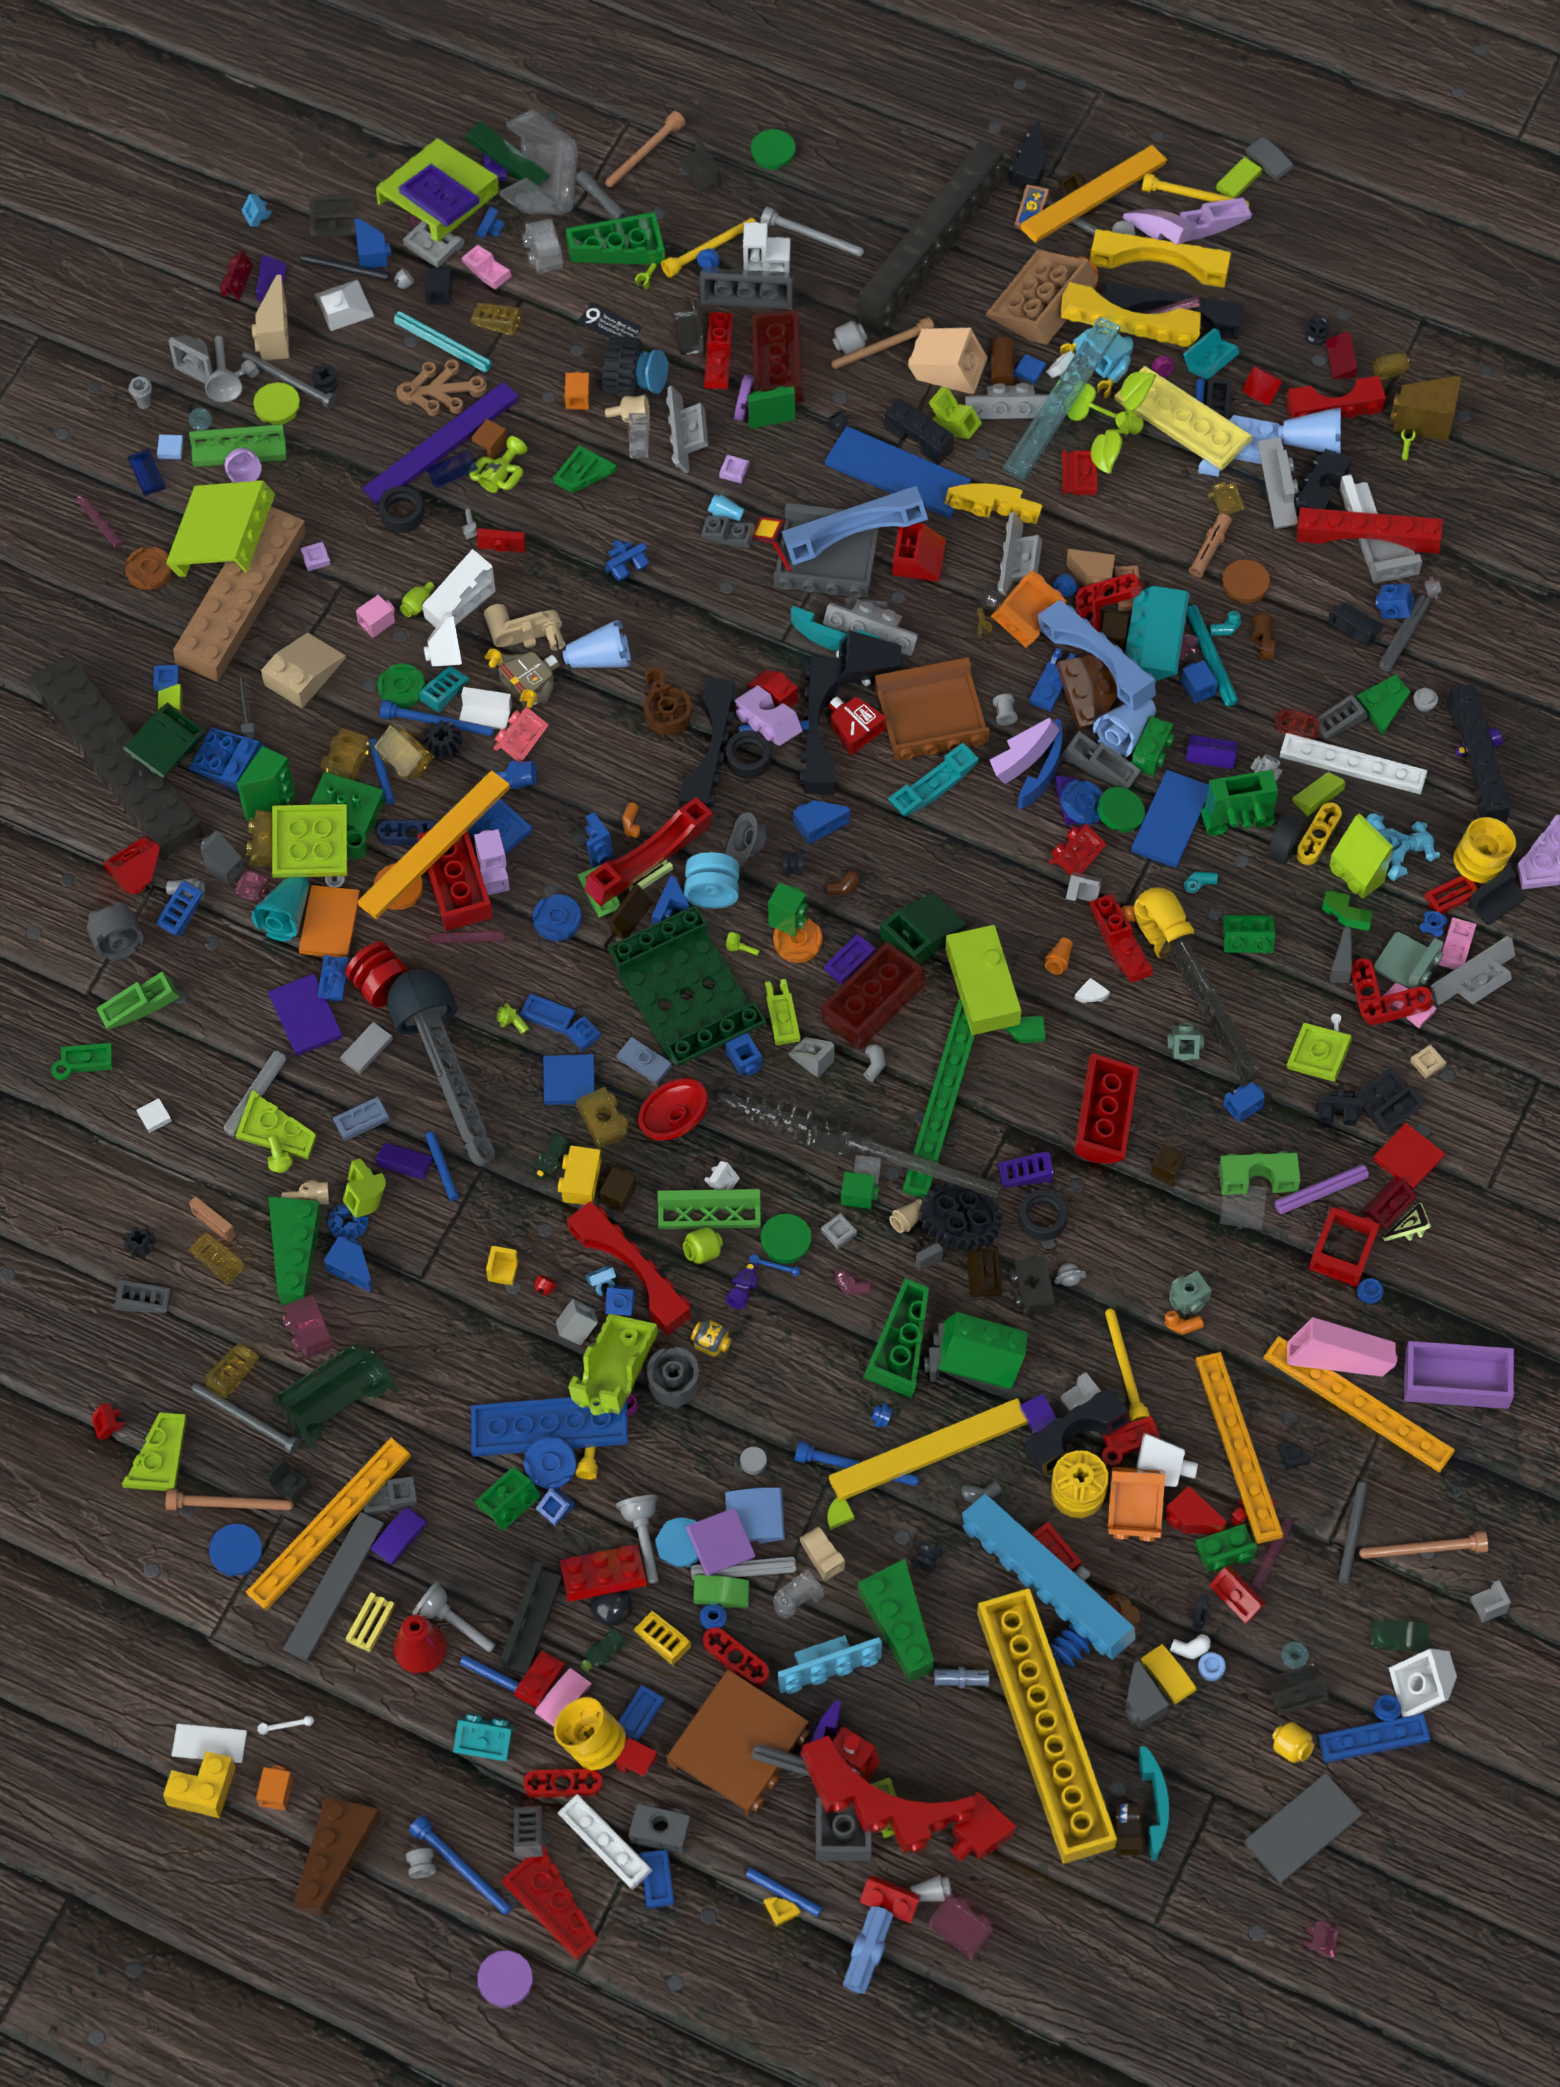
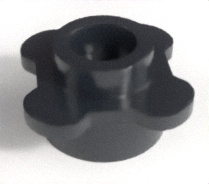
[828,409,853,430]

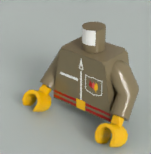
[485,649,559,709]

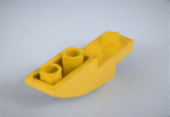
[944,483,1042,524]

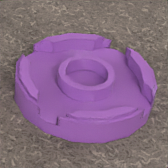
[734,374,754,421]
[477,1951,533,2008]

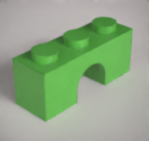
[1219,1151,1300,1195]

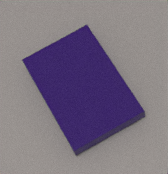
[399,163,480,227]
[268,974,343,1056]

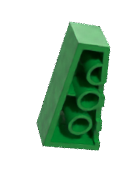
[863,1278,929,1398]
[858,1559,934,1683]

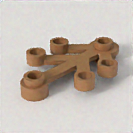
[396,359,487,416]

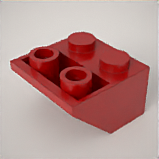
[893,523,946,582]

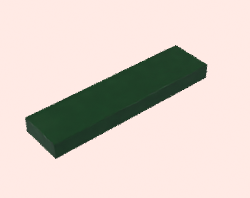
[465,121,550,192]

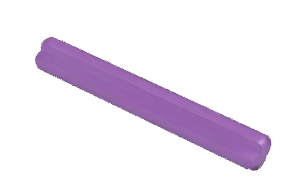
[1275,1164,1369,1214]

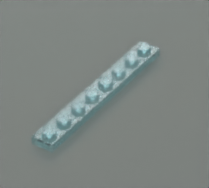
[1003,317,1120,481]

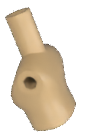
[605,395,649,423]
[281,1180,329,1205]

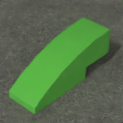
[96,972,180,1030]

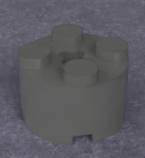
[87,902,143,961]
[647,1347,700,1408]

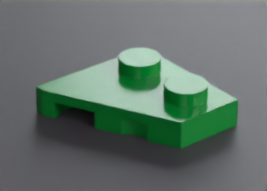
[553,445,617,493]
[1356,674,1410,734]

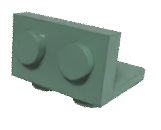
[1374,932,1444,989]

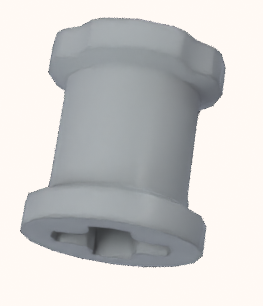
[993,694,1018,726]

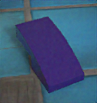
[1020,1394,1068,1446]
[371,1507,428,1565]
[812,1701,841,1742]

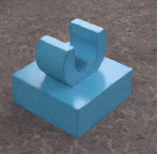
[241,194,272,227]
[585,1265,616,1296]

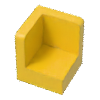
[486,1246,519,1286]

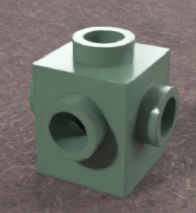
[1167,1022,1204,1060]
[1169,1271,1212,1316]

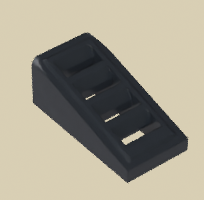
[1206,378,1232,420]

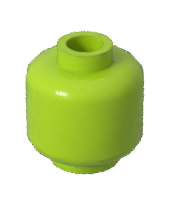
[683,1227,723,1264]

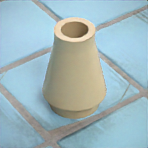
[889,1199,922,1233]

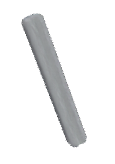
[224,1051,286,1136]
[691,1557,796,1581]

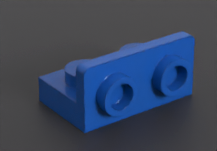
[585,812,614,868]

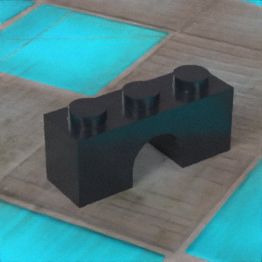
[884,398,954,465]
[1294,448,1351,515]

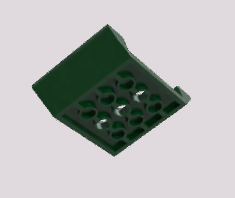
[608,905,766,1067]

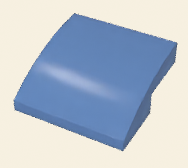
[725,1488,785,1544]

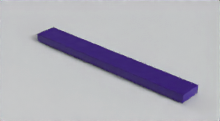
[363,382,519,506]

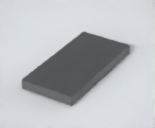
[1244,1773,1363,1884]

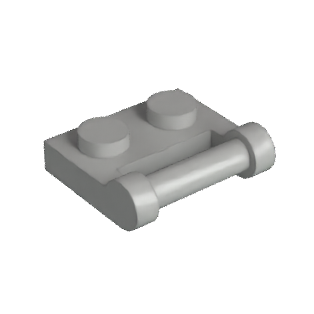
[403,221,464,268]

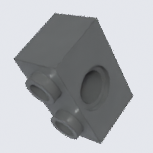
[629,1802,691,1855]

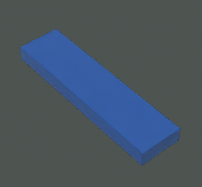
[1318,1714,1430,1763]

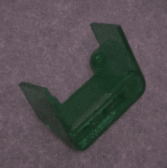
[273,1343,399,1448]

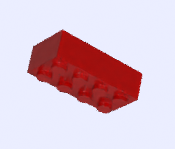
[417,831,493,931]

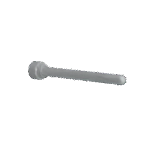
[760,207,864,256]

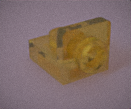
[1208,481,1245,515]

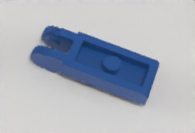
[1029,648,1076,712]

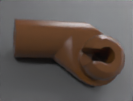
[827,870,860,895]

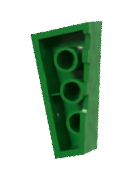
[566,212,665,265]
[268,1197,322,1307]

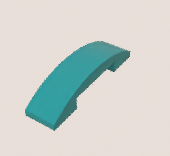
[791,606,881,651]
[888,743,979,817]
[1138,1746,1169,1861]

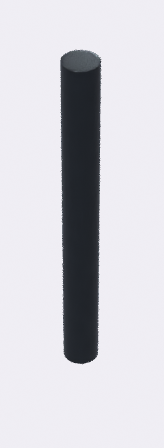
[301,253,390,281]

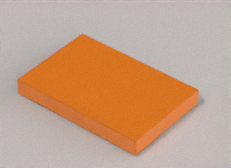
[299,885,360,958]

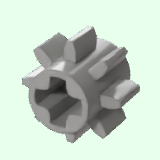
[1250,754,1282,781]

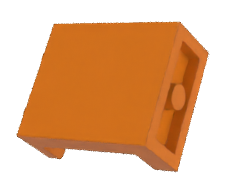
[991,570,1067,648]
[1107,1467,1166,1541]

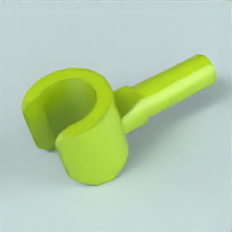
[635,263,657,289]
[1401,429,1416,461]
[726,932,760,956]

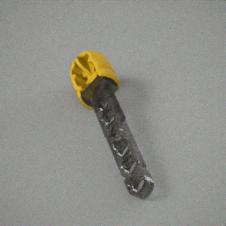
[1134,887,1259,1083]

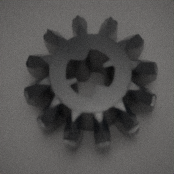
[421,719,463,762]

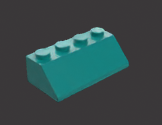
[1125,586,1190,681]

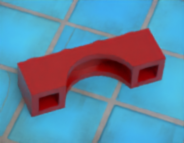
[1286,376,1386,419]

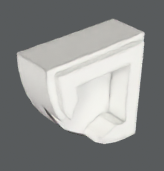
[1074,978,1110,1003]

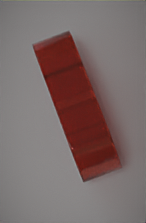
[1275,709,1320,739]

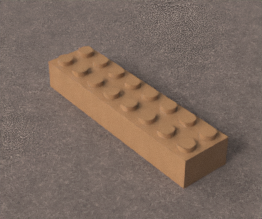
[173,506,305,682]

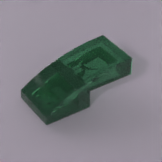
[1371,1621,1430,1652]

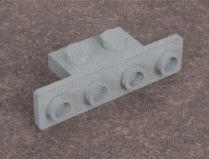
[965,383,1058,419]
[666,386,708,474]
[1258,437,1298,529]
[997,512,1042,599]
[823,600,918,656]
[1431,936,1515,1005]

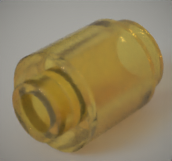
[1373,352,1410,380]

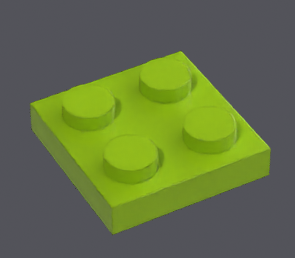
[1287,1023,1352,1082]

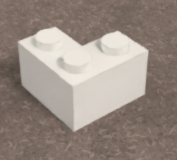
[743,222,790,273]

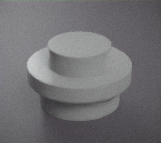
[1413,688,1438,712]

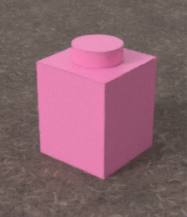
[356,594,395,638]

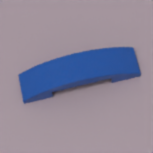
[1018,719,1062,809]

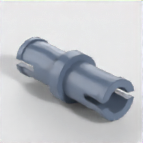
[934,1667,989,1688]

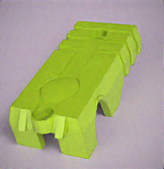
[568,1314,658,1415]

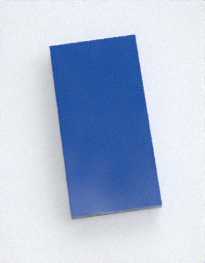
[1131,770,1209,869]

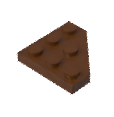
[1056,649,1125,730]

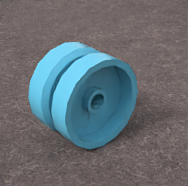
[684,852,740,909]

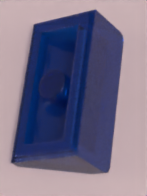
[428,449,478,488]

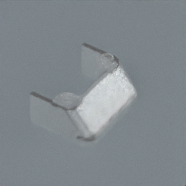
[499,109,578,215]

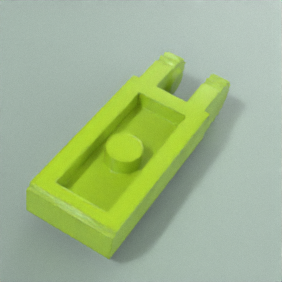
[765,979,800,1045]

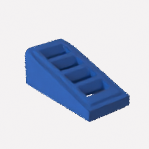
[156,880,204,936]

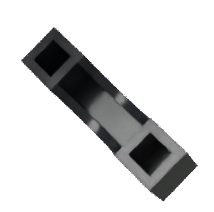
[1024,1388,1130,1477]

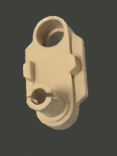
[483,604,565,651]

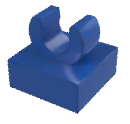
[476,206,505,239]
[565,1016,601,1052]

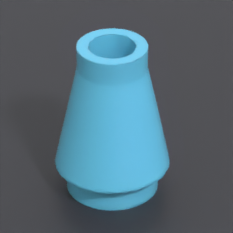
[708,494,744,522]

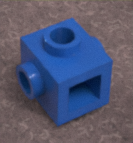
[1376,584,1414,619]

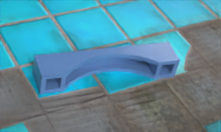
[782,486,928,565]
[1038,600,1156,711]

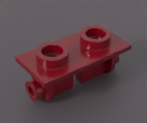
[219,250,254,300]

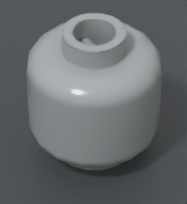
[832,321,868,355]

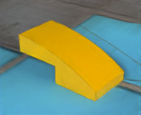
[1141,1644,1196,1705]

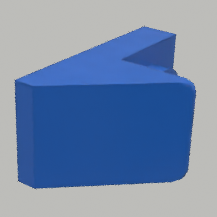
[652,875,689,925]

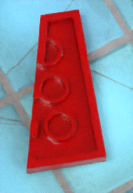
[502,1845,598,1961]

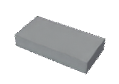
[340,1022,393,1074]

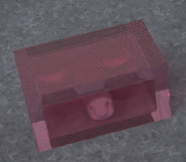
[282,1294,333,1360]
[929,1894,994,1961]

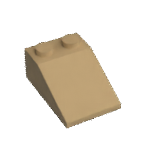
[252,275,289,361]
[261,633,346,709]

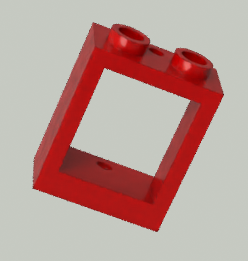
[1309,1207,1380,1287]

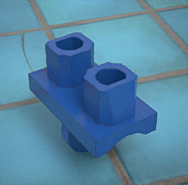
[604,539,649,582]
[317,955,350,1002]

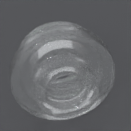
[1424,576,1442,600]

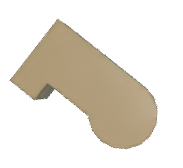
[800,1527,845,1582]

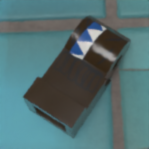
[1115,1803,1142,1856]

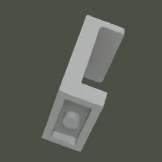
[1358,515,1422,584]

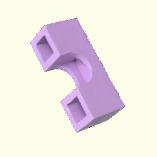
[734,686,802,746]
[474,829,510,895]

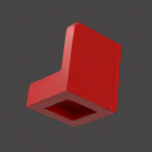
[1242,366,1282,405]
[615,1738,658,1776]

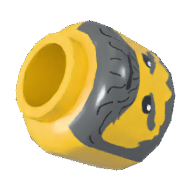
[691,1319,732,1357]

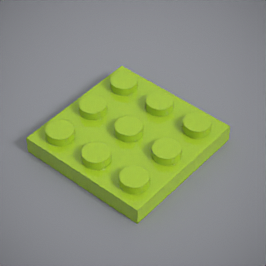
[272,804,347,878]

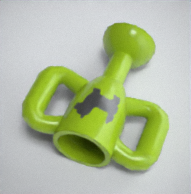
[469,436,528,493]

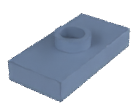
[617,1037,672,1085]
[333,1097,390,1142]

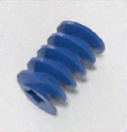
[1049,1623,1093,1668]

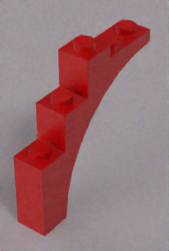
[800,1736,977,1853]

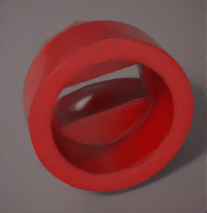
[534,1274,557,1296]

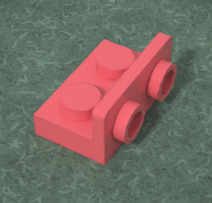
[493,707,548,761]

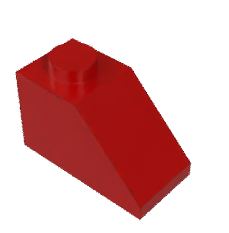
[747,670,798,708]
[1165,1486,1227,1534]

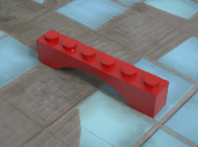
[1297,508,1443,554]
[585,797,713,907]
[567,1201,691,1336]

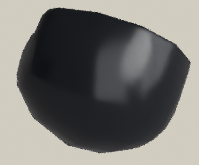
[591,1590,633,1626]

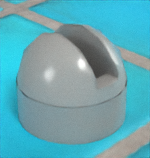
[394,268,415,289]
[324,876,345,888]

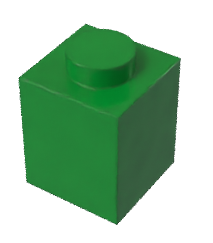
[841,1172,879,1209]

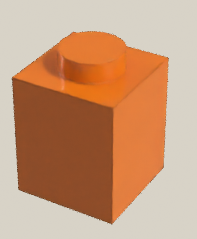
[565,372,590,410]
[256,1765,293,1811]

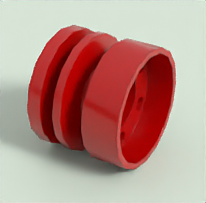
[345,941,410,1008]

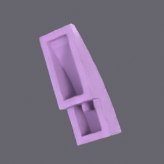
[1179,198,1252,240]
[1123,209,1196,244]
[990,718,1060,784]

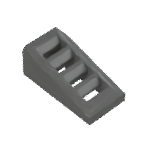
[1312,694,1368,740]
[1330,927,1352,983]
[113,1279,170,1313]
[514,1806,543,1858]

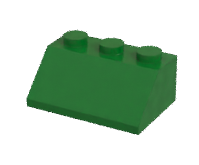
[237,746,296,822]
[938,1312,1028,1390]

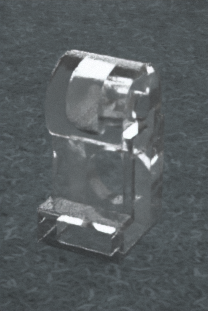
[629,413,651,458]
[774,1569,825,1618]

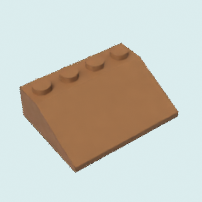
[986,250,1098,345]

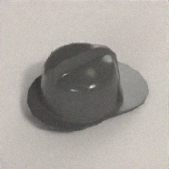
[725,812,766,867]

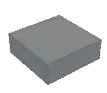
[821,1213,857,1249]

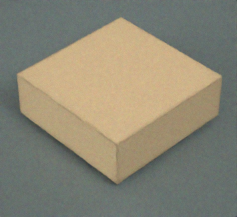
[1410,1044,1447,1079]

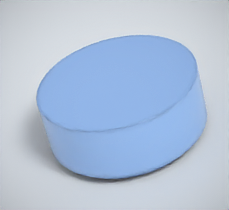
[1198,1652,1226,1681]

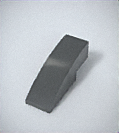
[1061,731,1141,789]

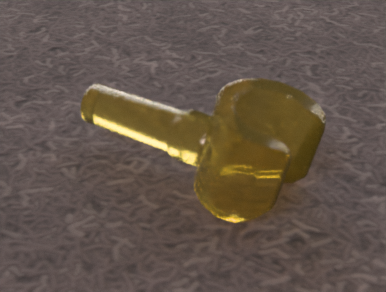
[977,608,992,637]

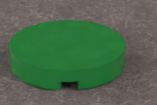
[751,129,795,170]
[377,663,425,708]
[1097,787,1145,833]
[761,1214,811,1264]

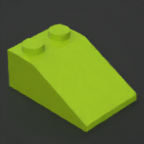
[1329,813,1393,899]

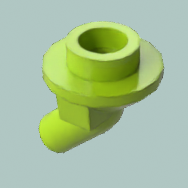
[496,1003,529,1035]
[268,1136,293,1173]

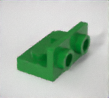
[1223,915,1275,953]
[474,1467,540,1531]
[1194,1524,1258,1572]

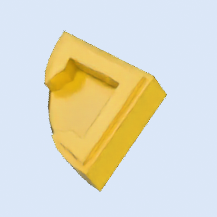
[764,1897,801,1927]

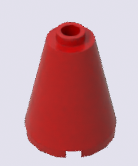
[393,1615,447,1674]

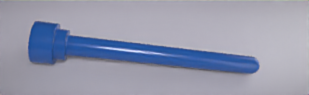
[380,700,494,736]
[794,1440,920,1486]
[408,1815,511,1914]

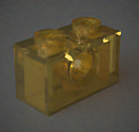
[576,1087,629,1150]

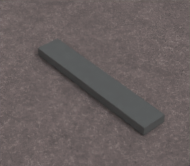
[283,1512,384,1662]

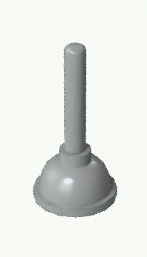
[205,336,242,402]
[616,1495,658,1584]
[412,1580,495,1652]

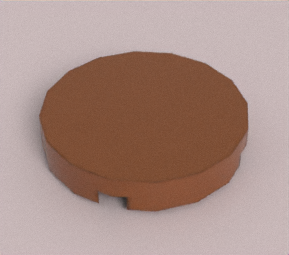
[125,546,173,590]
[1222,559,1270,604]

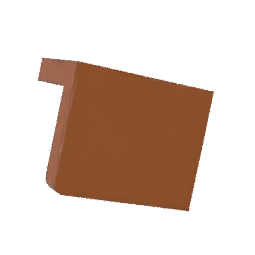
[472,419,507,459]

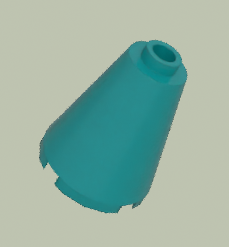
[252,877,310,941]

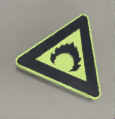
[1382,1203,1431,1241]

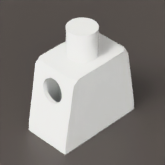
[1136,1433,1198,1486]

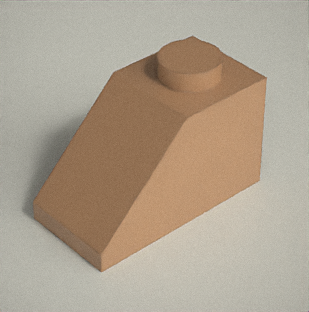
[1066,549,1115,591]

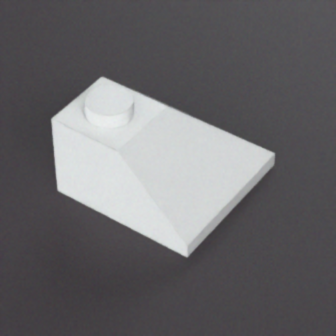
[315,280,374,331]
[424,612,462,666]
[1389,1648,1457,1718]

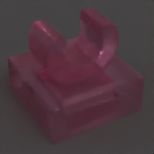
[1179,633,1199,660]
[235,871,268,903]
[1304,1921,1338,1958]

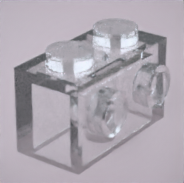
[522,219,563,274]

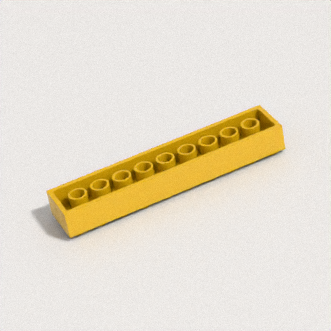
[977,1588,1117,1864]

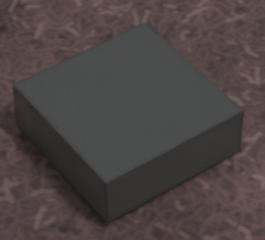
[916,1243,943,1271]

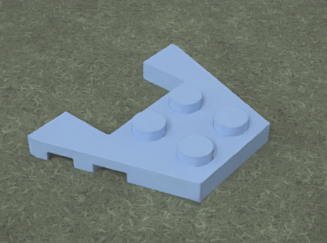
[1198,415,1284,477]

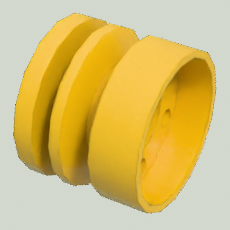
[1453,817,1516,883]
[1051,1450,1108,1518]
[554,1697,626,1770]

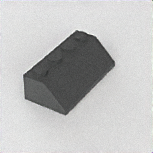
[700,267,794,310]

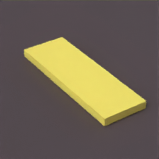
[1115,366,1252,470]

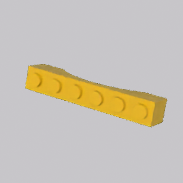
[1090,229,1231,288]
[1061,282,1200,348]

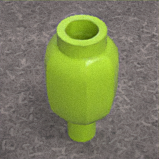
[400,582,435,617]

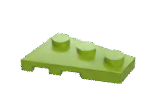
[236,1090,317,1160]
[122,1412,187,1491]

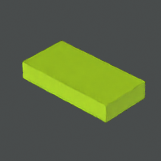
[1216,157,1262,198]

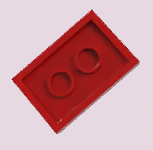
[559,1544,647,1602]

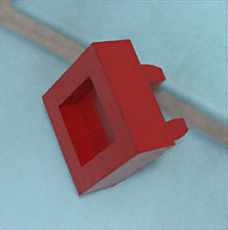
[91,1403,125,1440]

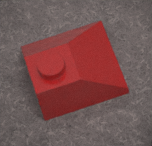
[102,837,160,894]

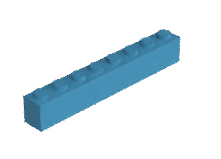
[962,1494,1135,1660]

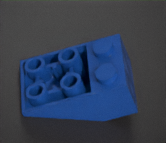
[188,727,267,792]

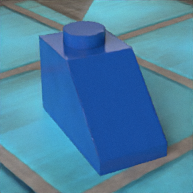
[355,218,391,268]
[793,800,850,845]
[324,1236,373,1293]

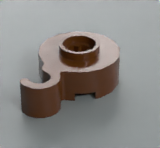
[643,666,692,735]

